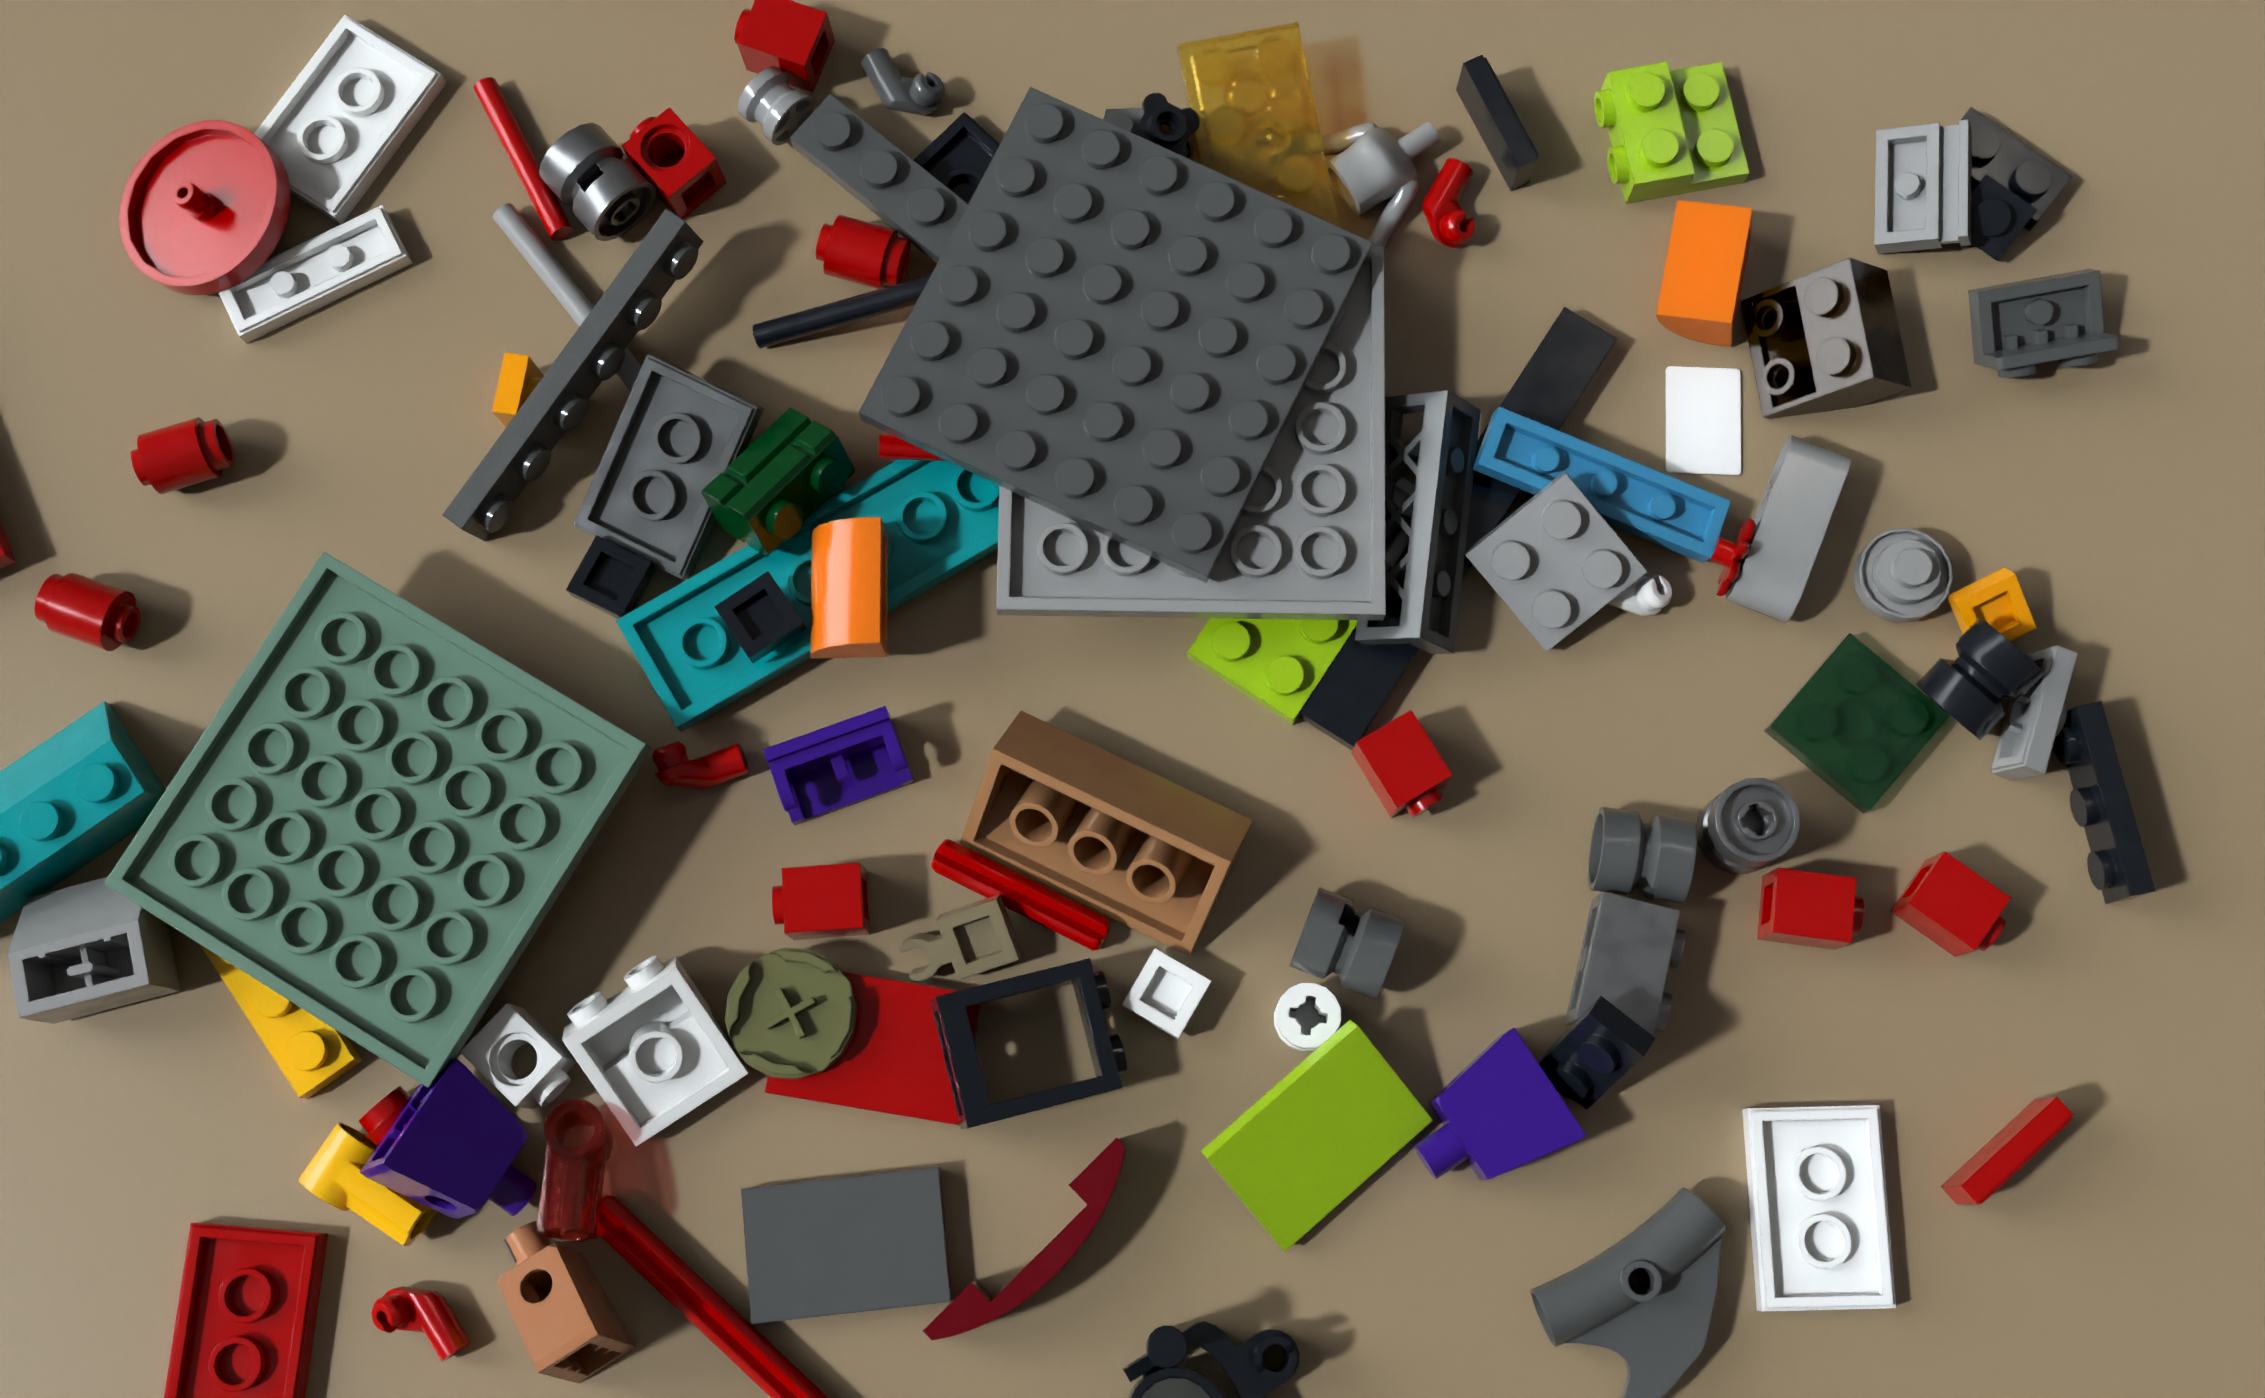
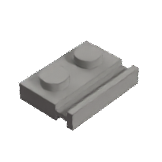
[1874,119,1972,254]

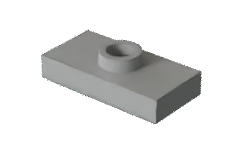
[1991,645,2077,781]

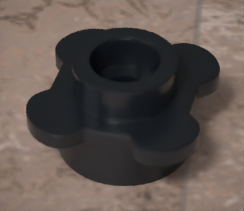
[1130,93,1200,157]

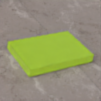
[1200,1020,1433,1252]

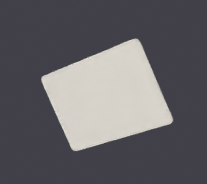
[1665,366,1741,475]

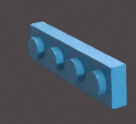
[1472,407,1731,563]

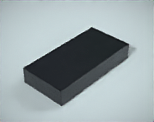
[1456,55,1539,191]

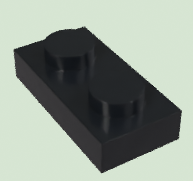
[1957,107,2072,231]
[1538,996,1656,1110]

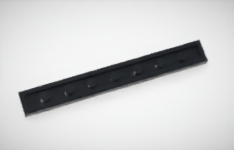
[1299,307,1618,751]

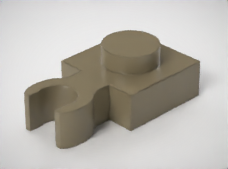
[899,894,1022,981]

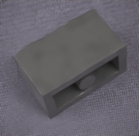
[1564,892,1686,1036]

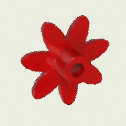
[1709,518,1756,596]

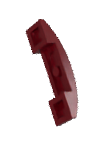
[923,1137,1127,1341]

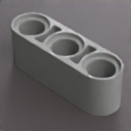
[1725,435,1851,623]

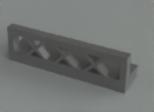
[1355,390,1481,654]

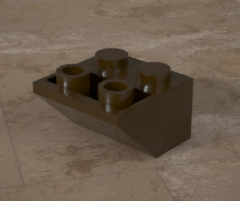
[1741,257,1912,419]

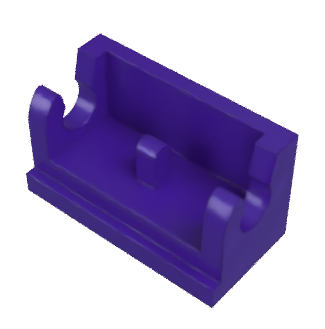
[763,706,914,825]

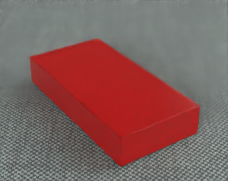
[1940,1097,2074,1205]

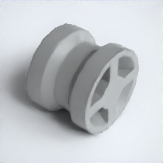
[737,66,815,145]

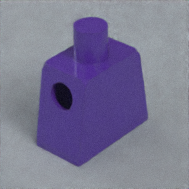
[1414,1028,1586,1181]
[360,1058,537,1219]

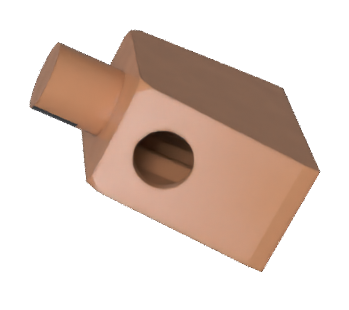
[497,1221,636,1384]

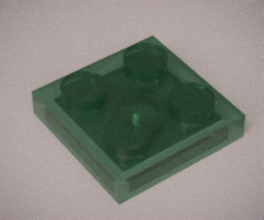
[1764,633,1950,814]

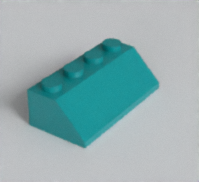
[0,701,166,923]

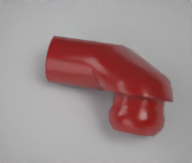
[1422,158,1475,248]
[652,741,750,790]
[371,1286,471,1362]

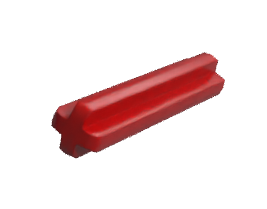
[931,839,1111,951]

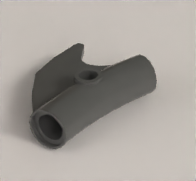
[1530,1187,1727,1398]

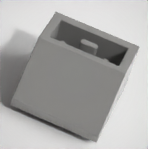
[8,877,180,1024]

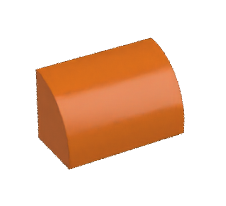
[1656,200,1753,347]
[810,517,888,658]

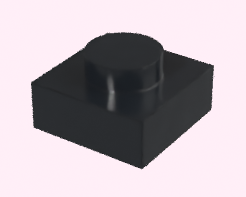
[1971,174,2037,261]
[566,535,656,619]
[714,571,807,664]

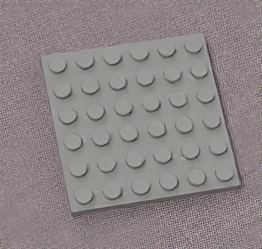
[996,246,1386,620]

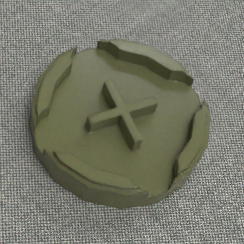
[725,947,858,1080]

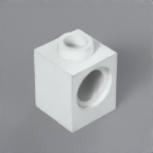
[460,1003,577,1109]

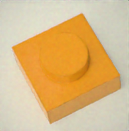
[492,352,544,428]
[1947,567,2037,641]

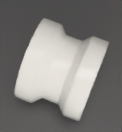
[1274,983,1341,1051]

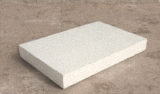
[254,15,447,225]
[1742,1105,1896,1312]

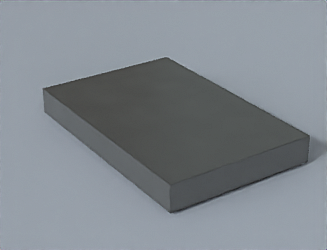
[573,354,764,579]
[741,1167,952,1324]

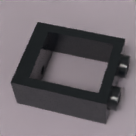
[930,958,1127,1129]

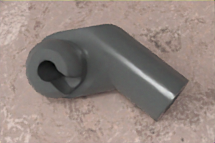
[861,48,945,116]

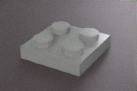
[1465,471,1647,652]

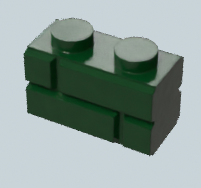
[701,408,855,557]

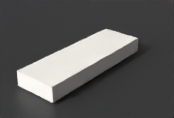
[218,205,413,344]

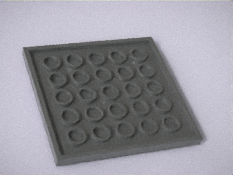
[858,87,1373,583]

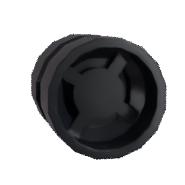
[1915,618,2045,740]

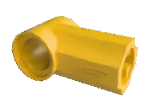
[298,1122,438,1246]

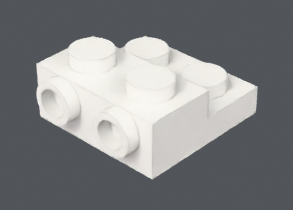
[562,956,748,1147]

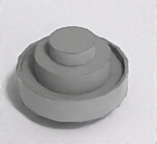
[1853,528,1953,623]

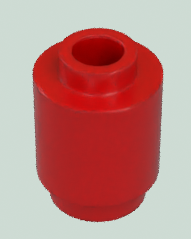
[815,215,911,289]
[131,417,235,494]
[34,573,141,651]

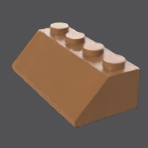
[959,710,1253,956]

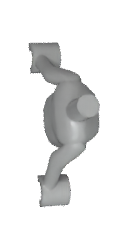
[1255,122,1440,248]

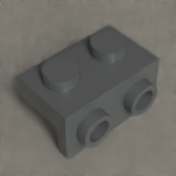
[1968,269,2120,378]

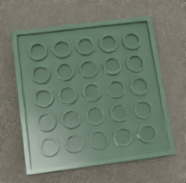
[104,551,652,1088]

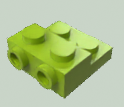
[1594,61,1749,204]

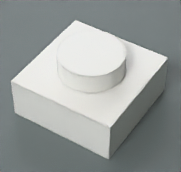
[1122,948,1211,1040]

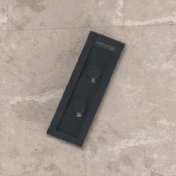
[2053,701,2155,904]

